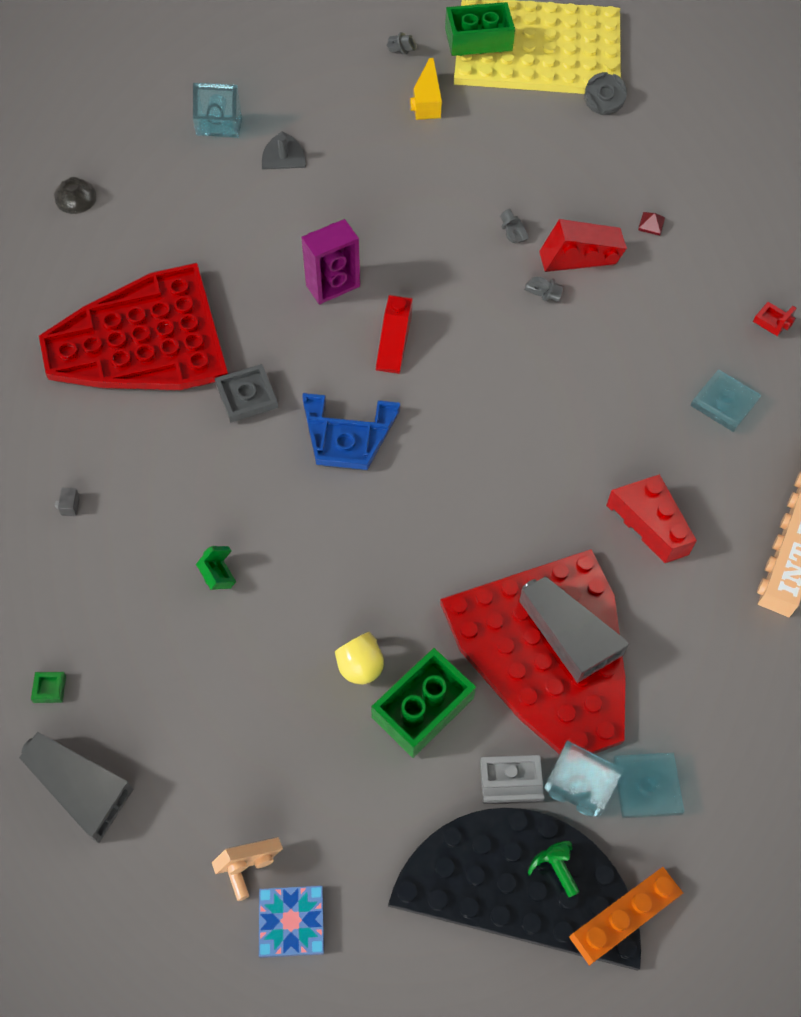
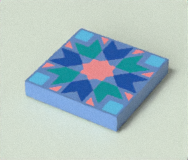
[259,886,324,958]

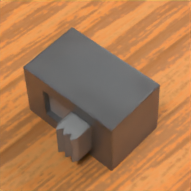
[55,488,79,516]

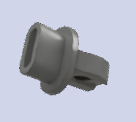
[387,32,416,54]
[500,209,529,243]
[524,277,563,302]

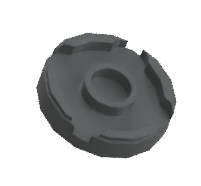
[584,72,627,115]

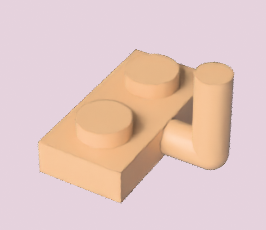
[212,837,283,901]

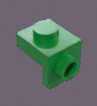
[196,546,236,590]

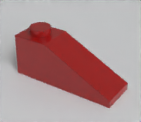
[376,295,413,374]

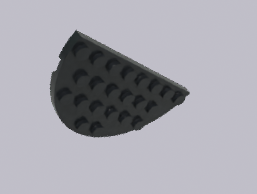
[388,808,641,971]

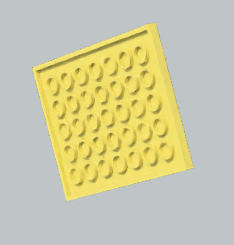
[454,0,621,94]

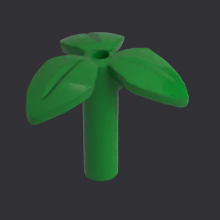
[528,841,580,897]

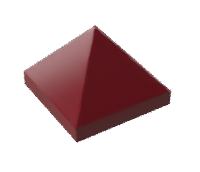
[638,212,665,236]

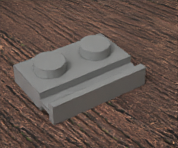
[480,755,544,804]

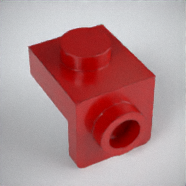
[753,302,797,337]

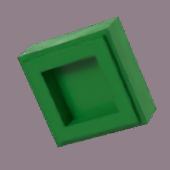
[31,672,66,703]

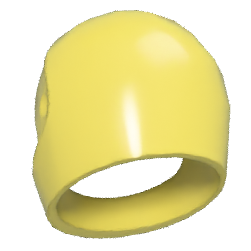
[335,632,384,685]

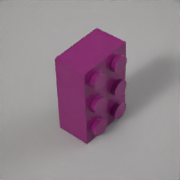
[301,219,360,305]

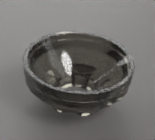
[54,177,97,214]

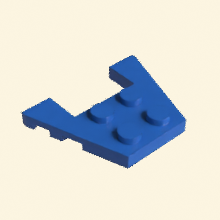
[302,393,400,470]

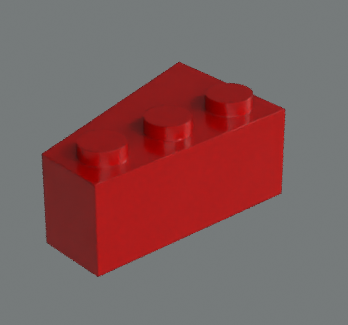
[539,219,627,272]
[606,474,697,563]

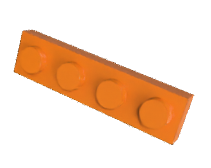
[569,867,683,966]

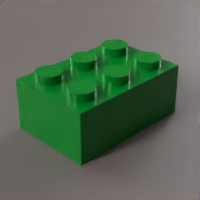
[445,2,515,56]
[371,648,476,758]

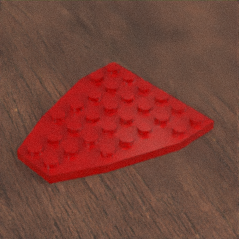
[39,263,228,390]
[440,549,626,763]

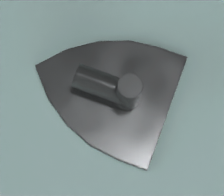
[262,131,306,170]

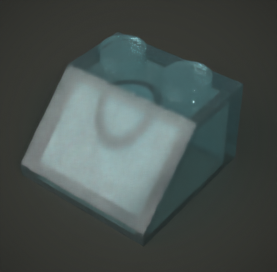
[193,83,242,138]
[544,741,624,817]

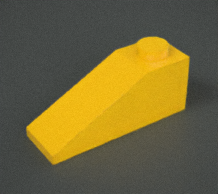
[410,58,442,120]

